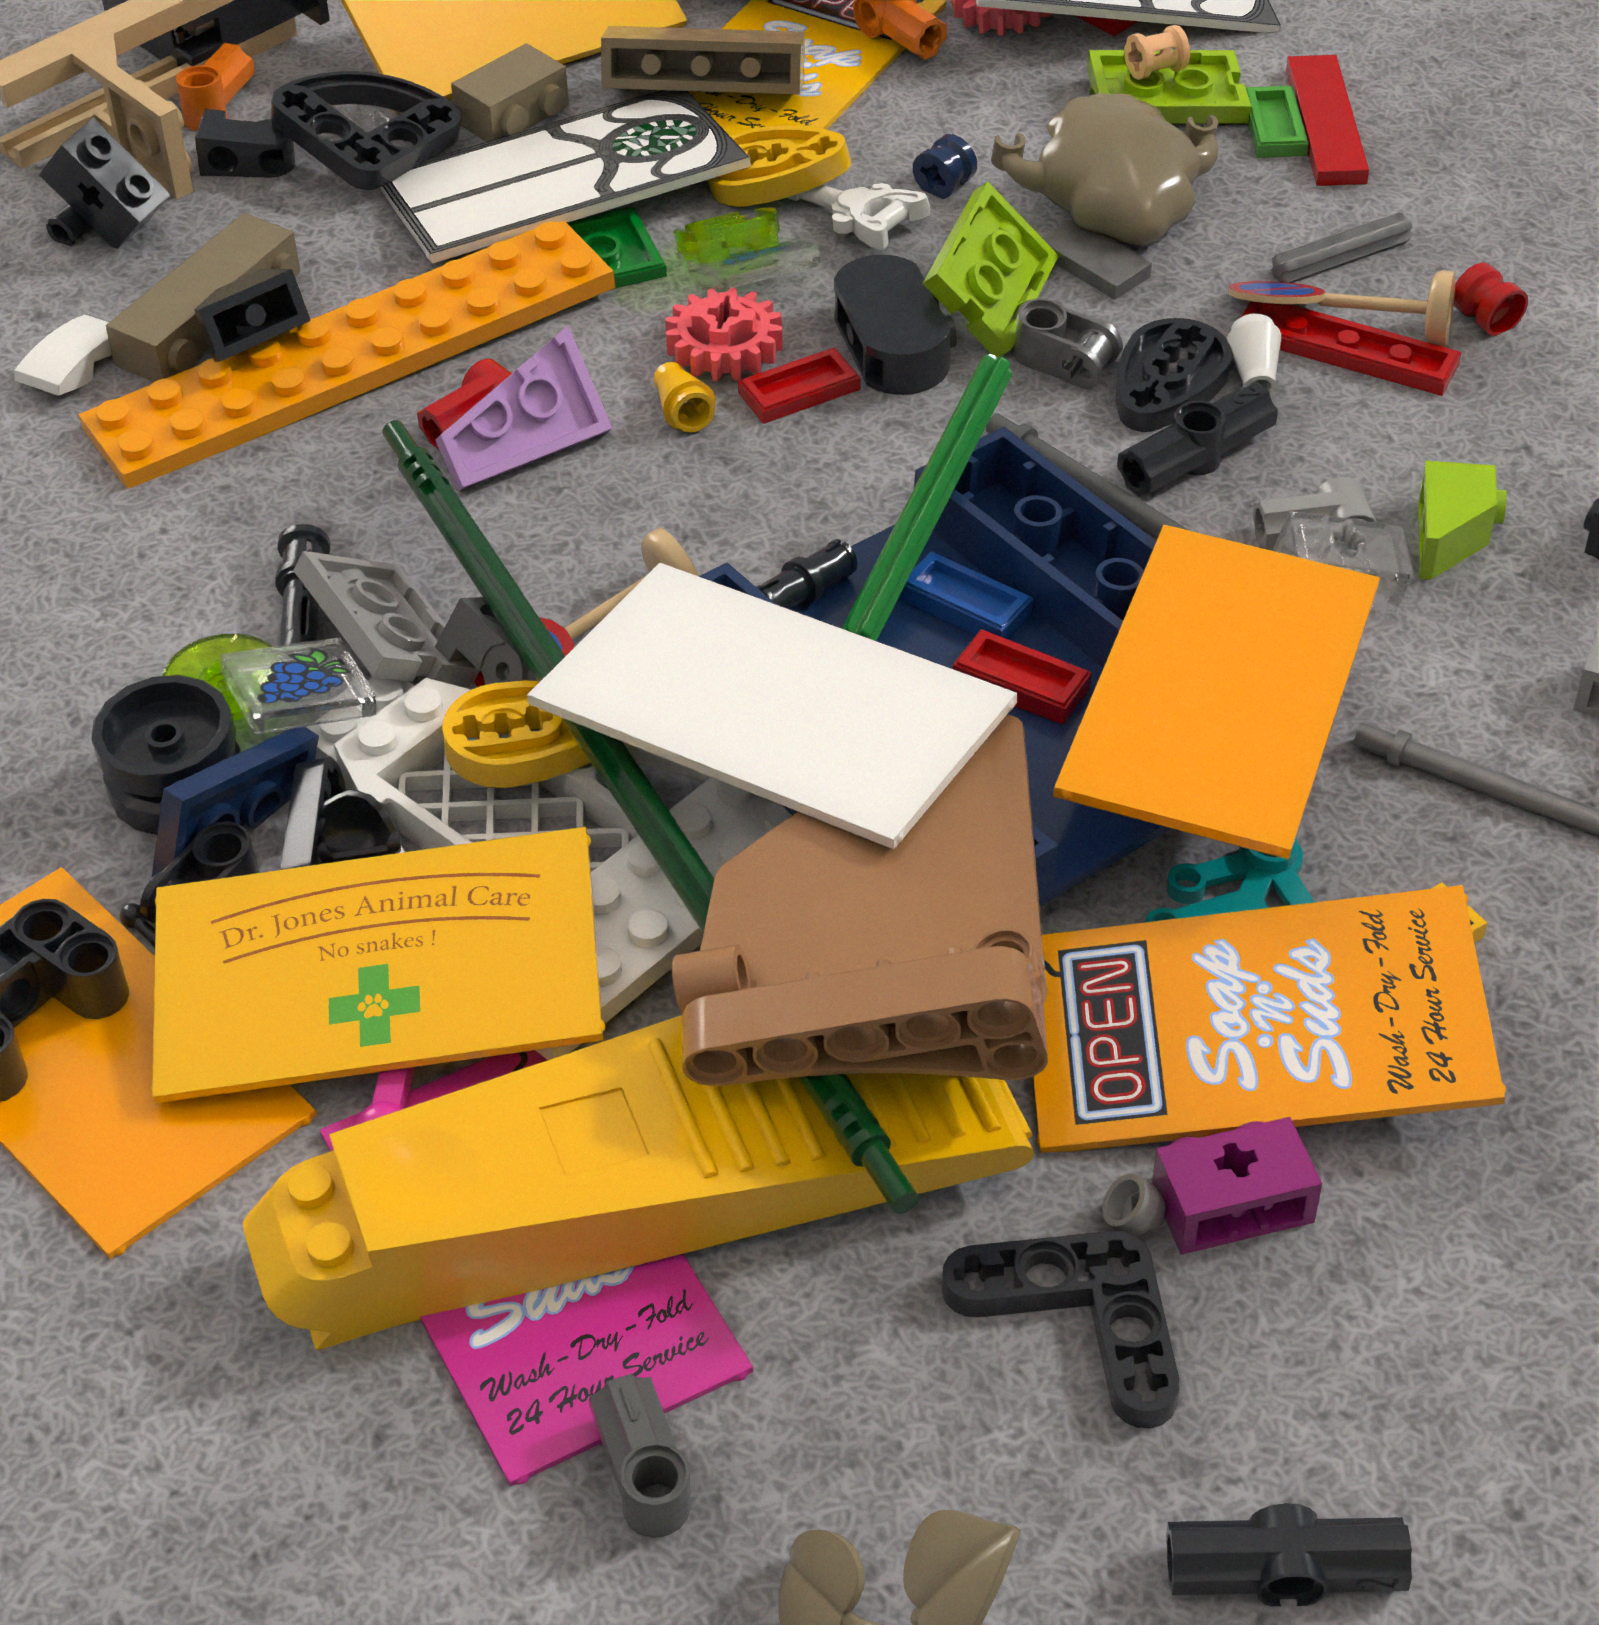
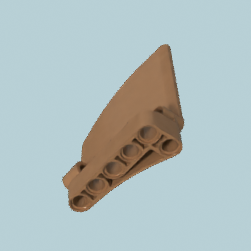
[672,714,1048,1086]

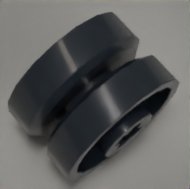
[91,675,241,835]

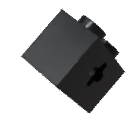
[39,117,171,249]

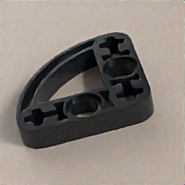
[270,71,462,190]

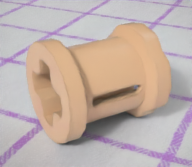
[1124,25,1190,80]

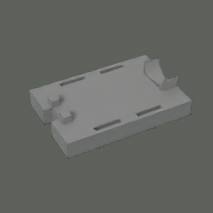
[293,551,480,688]

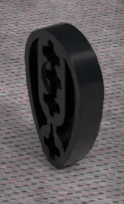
[1115,318,1232,432]

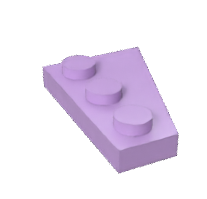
[436,326,613,491]

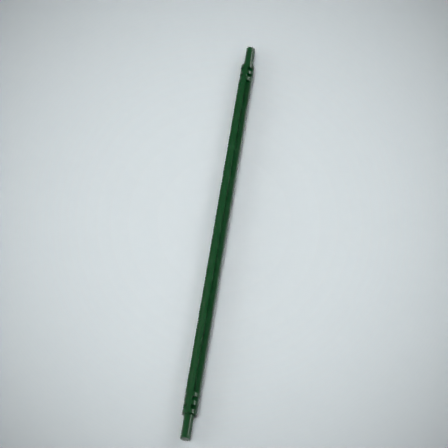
[382,420,919,1214]

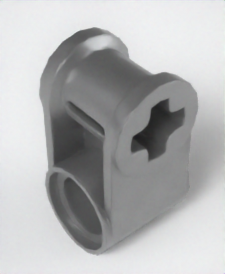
[1014,298,1123,390]

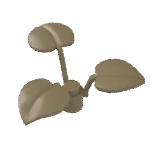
[778,1510,1021,1625]

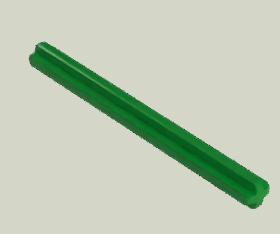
[842,354,1012,641]

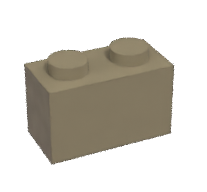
[451,43,569,142]

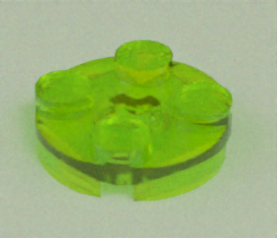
[673,208,780,263]

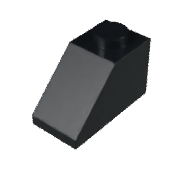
[194,269,311,362]

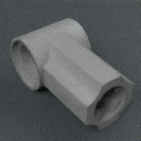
[1253,477,1378,553]

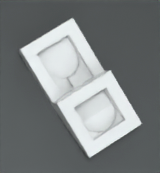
[14,314,112,396]

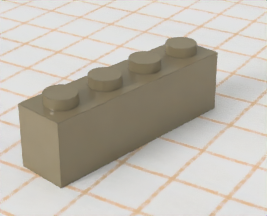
[601,26,805,94]
[105,213,300,382]

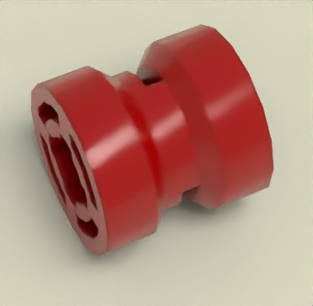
[1454,262,1528,337]

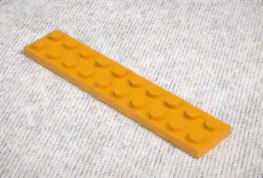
[78,221,615,489]

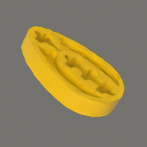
[707,125,851,207]
[442,680,591,788]

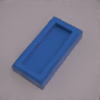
[898,551,1034,639]

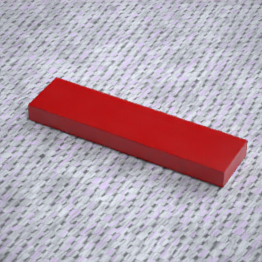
[1286,55,1369,186]
[1241,301,1462,396]

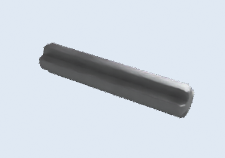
[1271,212,1413,283]

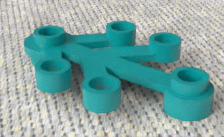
[1145,837,1315,922]

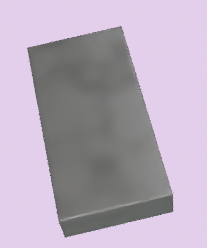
[1042,219,1152,300]

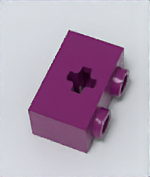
[1152,1117,1322,1255]

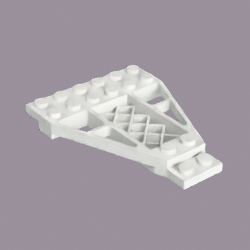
[304,677,792,1060]

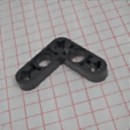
[942,1231,1179,1429]

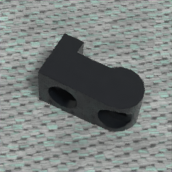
[195,109,295,178]

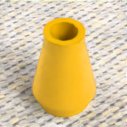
[653,362,716,432]

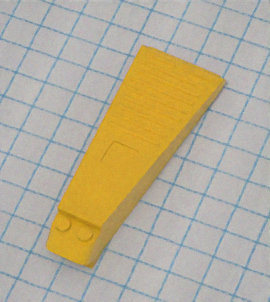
[243,1015,1034,1350]

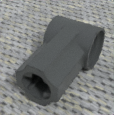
[589,1374,691,1538]

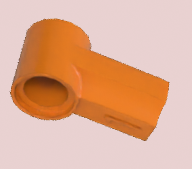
[853,0,947,60]
[176,43,255,131]

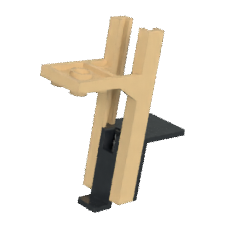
[0,0,330,200]

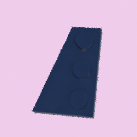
[151,724,319,879]

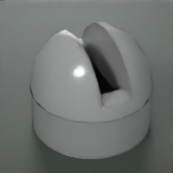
[1102,1173,1166,1237]

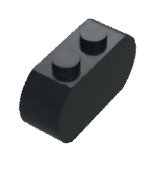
[834,255,957,395]

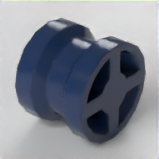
[913,134,977,199]

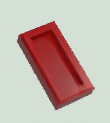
[738,347,861,424]
[952,629,1092,725]

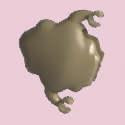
[991,93,1218,246]

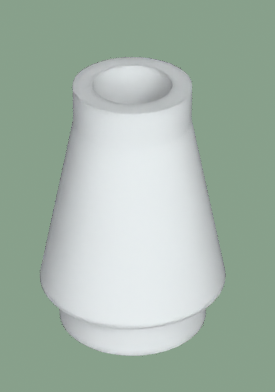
[1227,314,1281,394]

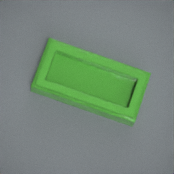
[1246,86,1309,158]

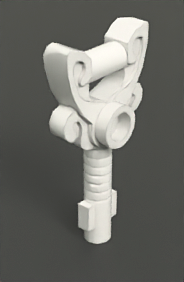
[787,183,931,250]

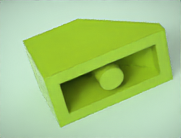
[1418,460,1507,580]

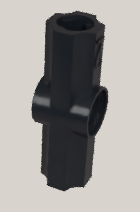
[1117,382,1278,497]
[1166,1503,1412,1607]

